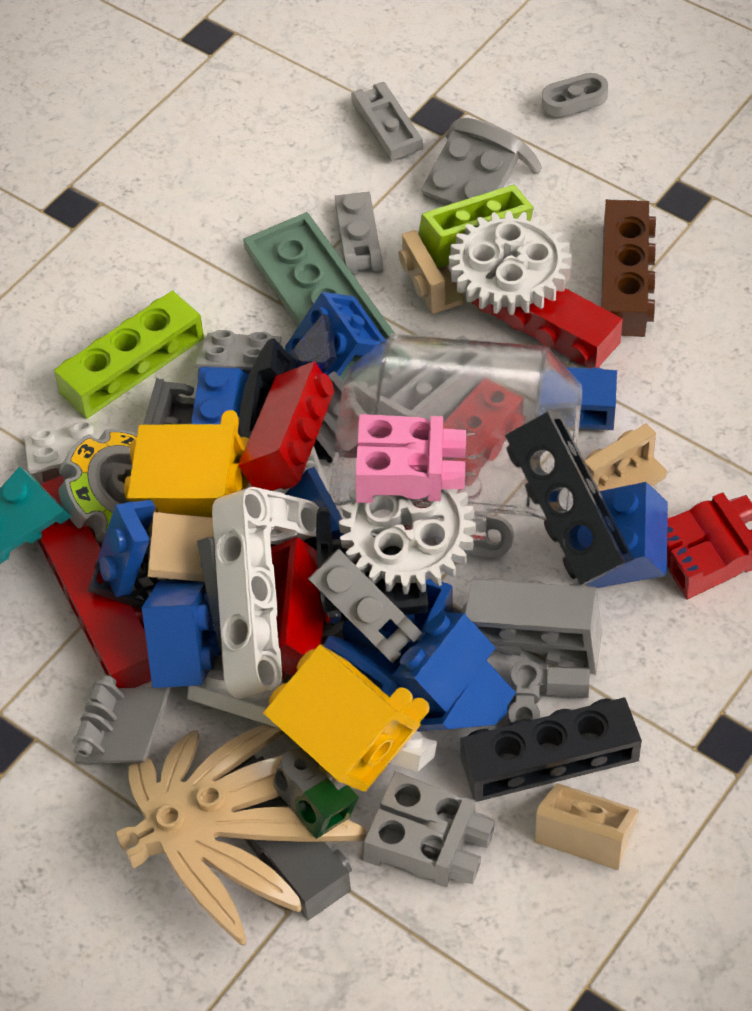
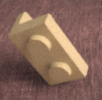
[398,230,464,315]
[584,423,667,491]

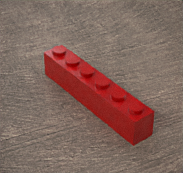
[37,475,151,689]

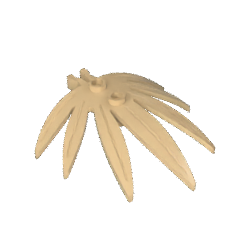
[116,724,366,945]

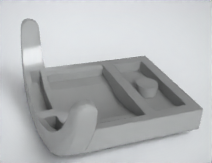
[421,118,542,205]

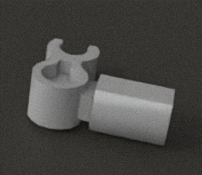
[508,660,590,725]

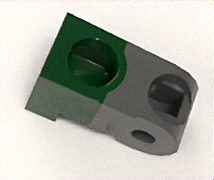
[273,748,359,839]

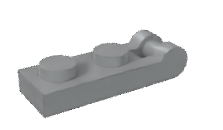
[351,82,423,161]
[335,191,383,274]
[308,549,423,664]

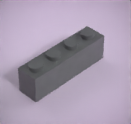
[218,755,352,921]

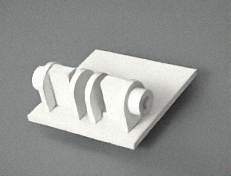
[24,421,102,484]

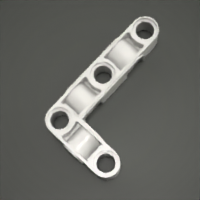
[212,487,319,699]

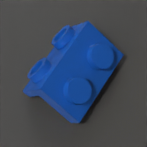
[97,500,156,597]

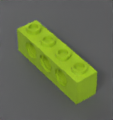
[54,290,204,419]

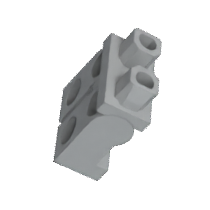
[364,771,495,888]

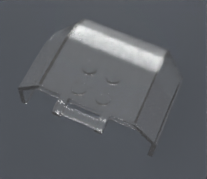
[329,334,583,542]

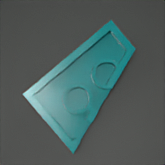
[0,466,72,564]

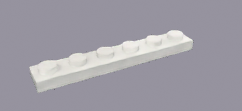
[187,670,437,772]

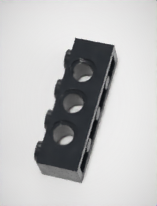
[505,411,635,585]
[460,697,642,802]

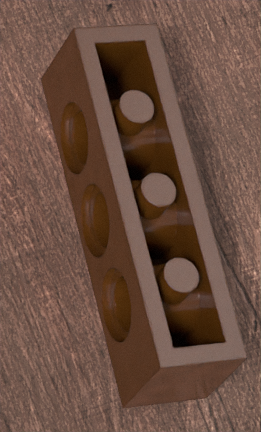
[601,199,656,337]

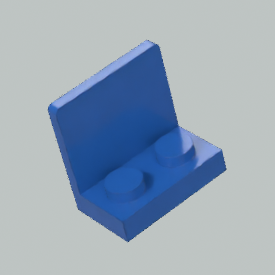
[285,292,390,377]

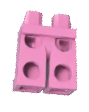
[356,414,466,503]

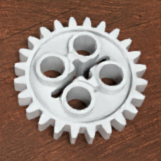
[449,211,572,315]
[339,489,476,594]

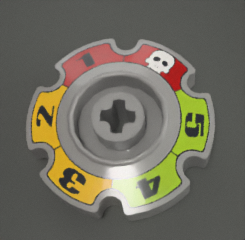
[58,429,149,544]

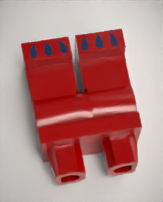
[667,492,752,600]

